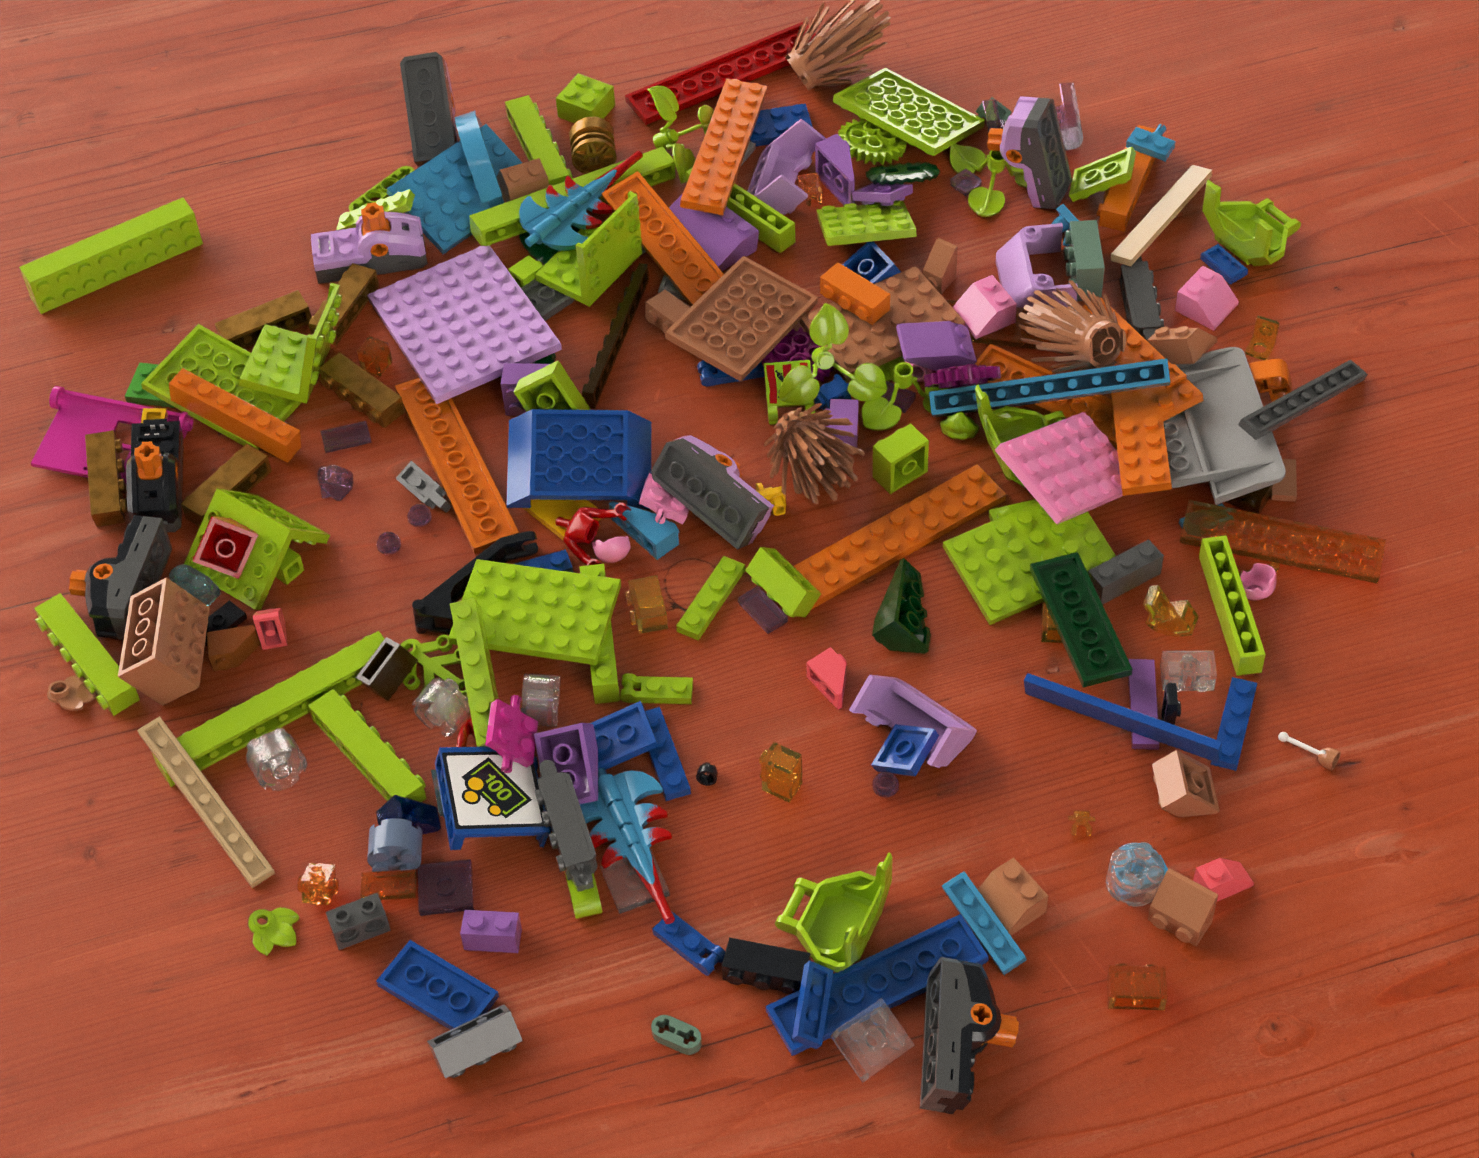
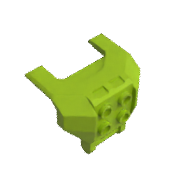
[1202,179,1301,266]
[975,384,1066,487]
[775,852,892,973]

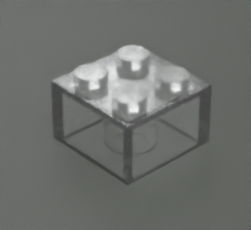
[830,998,915,1083]

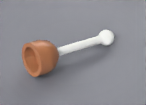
[1278,732,1341,771]

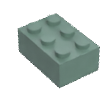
[1063,220,1105,301]

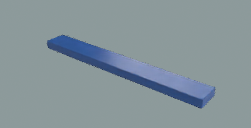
[1024,673,1222,763]

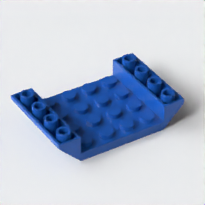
[507,409,652,509]

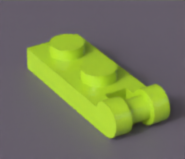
[620,673,693,704]

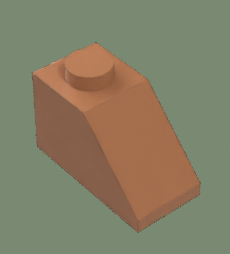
[923,238,958,294]

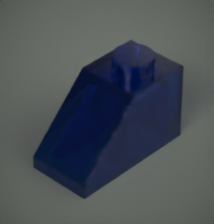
[376,795,441,834]

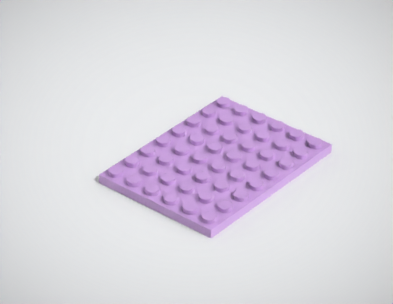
[367,245,562,404]

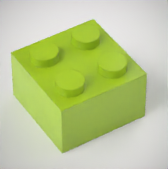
[556,73,615,123]
[873,423,929,494]

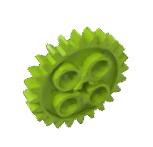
[838,118,907,165]

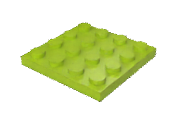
[817,201,917,246]

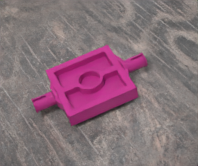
[485,695,538,773]

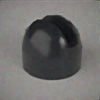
[696,762,718,786]

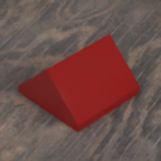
[192,516,259,579]

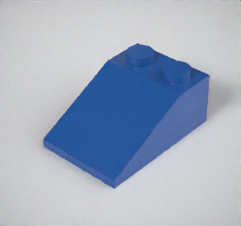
[842,241,901,284]

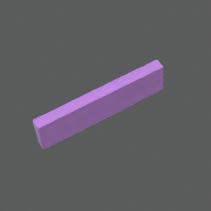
[1128,659,1159,749]

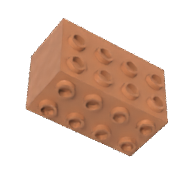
[118,577,210,706]

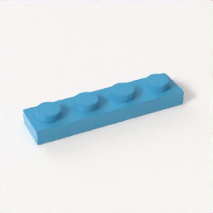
[942,871,1027,975]

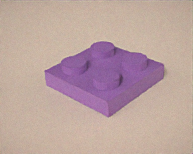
[852,183,913,206]

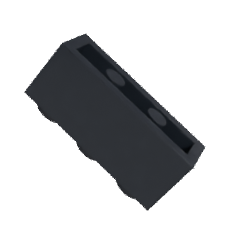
[722,937,811,995]

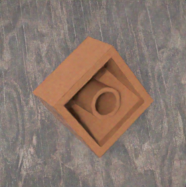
[497,158,549,203]
[1148,326,1218,364]
[1152,750,1220,817]
[978,857,1048,935]
[1148,868,1218,946]

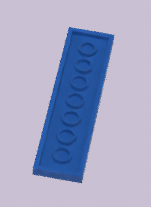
[766,914,989,1056]

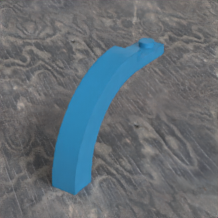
[455,110,503,203]

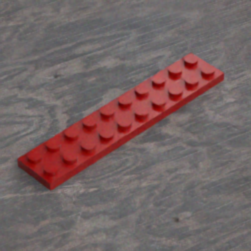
[625,21,816,125]

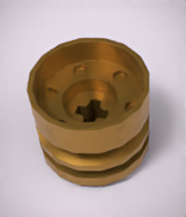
[569,117,616,174]

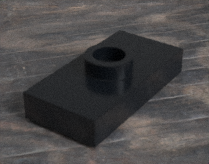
[205,600,247,647]
[1161,683,1181,725]

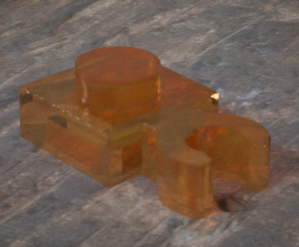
[797,172,823,206]

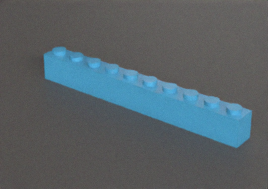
[929,359,1170,418]

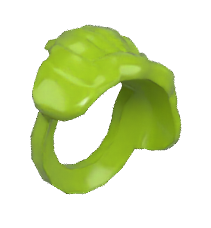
[940,411,979,440]

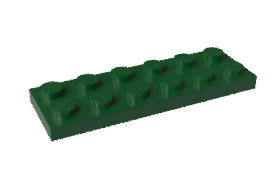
[1030,552,1133,688]

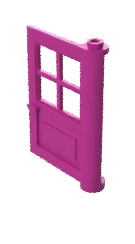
[31,386,193,486]

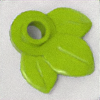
[248,907,299,956]

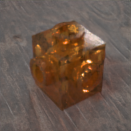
[297,863,339,906]

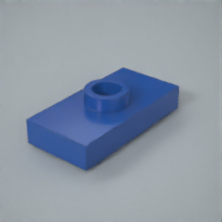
[1200,244,1248,284]

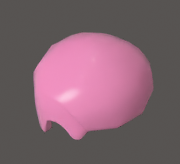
[592,536,631,563]
[1240,563,1277,600]

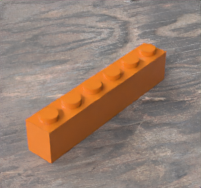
[1097,125,1163,232]
[169,368,301,463]

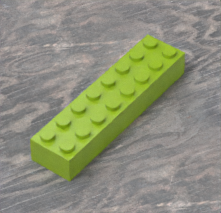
[19,197,203,314]

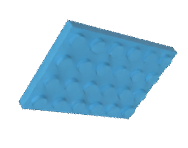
[386,124,522,254]

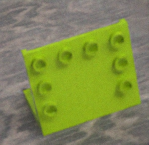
[535,191,642,307]
[239,283,342,404]
[182,488,330,610]

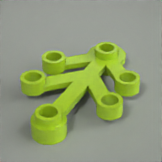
[401,635,468,703]

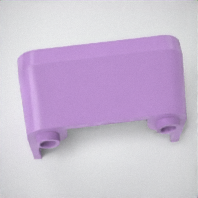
[747,119,826,215]
[995,223,1078,318]
[849,674,977,768]

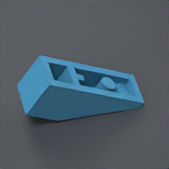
[609,501,679,560]

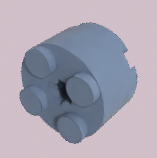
[367,818,423,877]

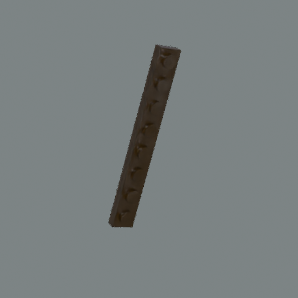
[582,263,649,409]

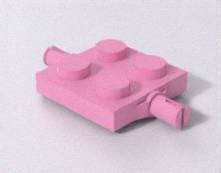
[639,473,689,524]

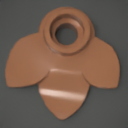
[47,675,98,711]

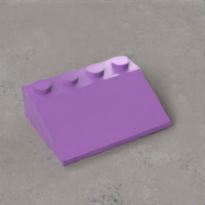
[669,194,759,271]

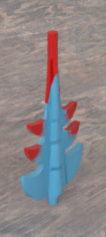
[519,150,643,251]
[580,768,675,924]

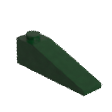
[872,558,931,654]

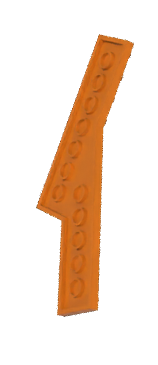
[1082,297,1204,496]

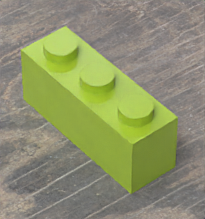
[745,547,821,618]

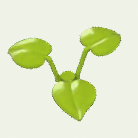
[647,86,714,184]
[950,144,1027,217]
[779,303,888,405]
[862,356,948,431]

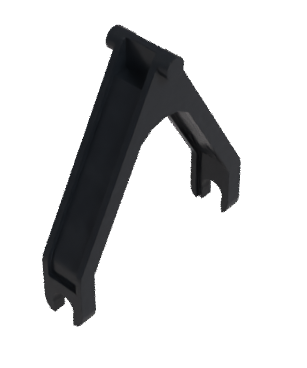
[412,531,538,635]

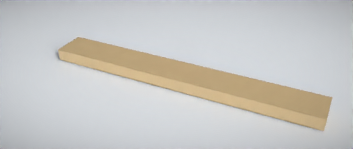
[1111,165,1212,266]
[137,716,275,888]

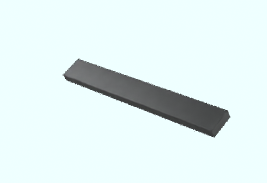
[1238,360,1368,440]

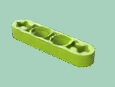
[349,166,415,212]

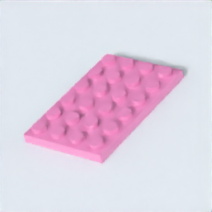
[995,412,1123,524]

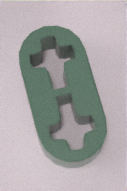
[651,1015,702,1055]

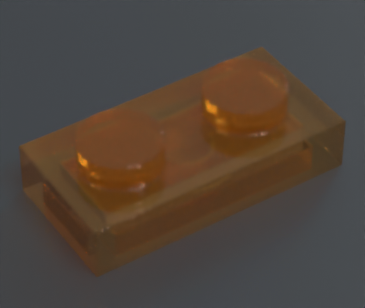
[360,869,417,900]

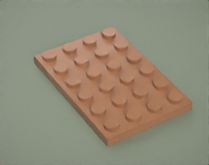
[665,256,818,382]
[799,266,965,380]

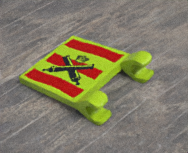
[764,360,815,425]

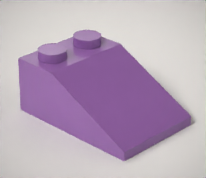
[815,134,855,206]
[896,321,977,371]
[534,723,598,805]

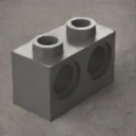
[326,893,391,950]

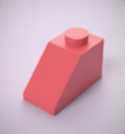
[253,608,287,650]
[806,647,847,710]
[1193,858,1254,901]

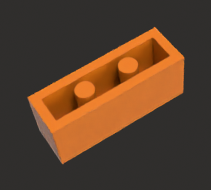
[820,262,891,325]

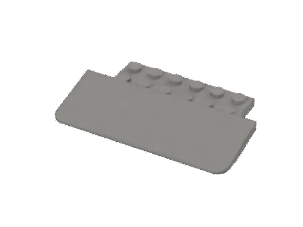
[1163,347,1286,505]

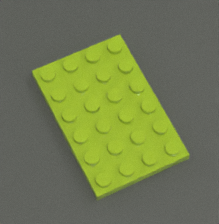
[833,68,985,156]
[141,324,302,450]
[942,502,1116,625]
[448,559,621,665]

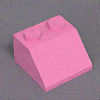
[1175,266,1239,331]
[952,275,1017,339]

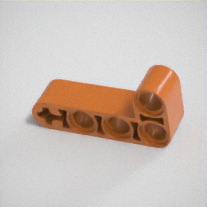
[1248,359,1292,402]

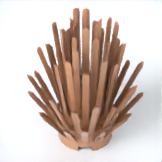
[785,0,891,91]
[1019,280,1126,374]
[764,403,865,504]

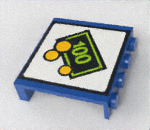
[435,747,552,850]

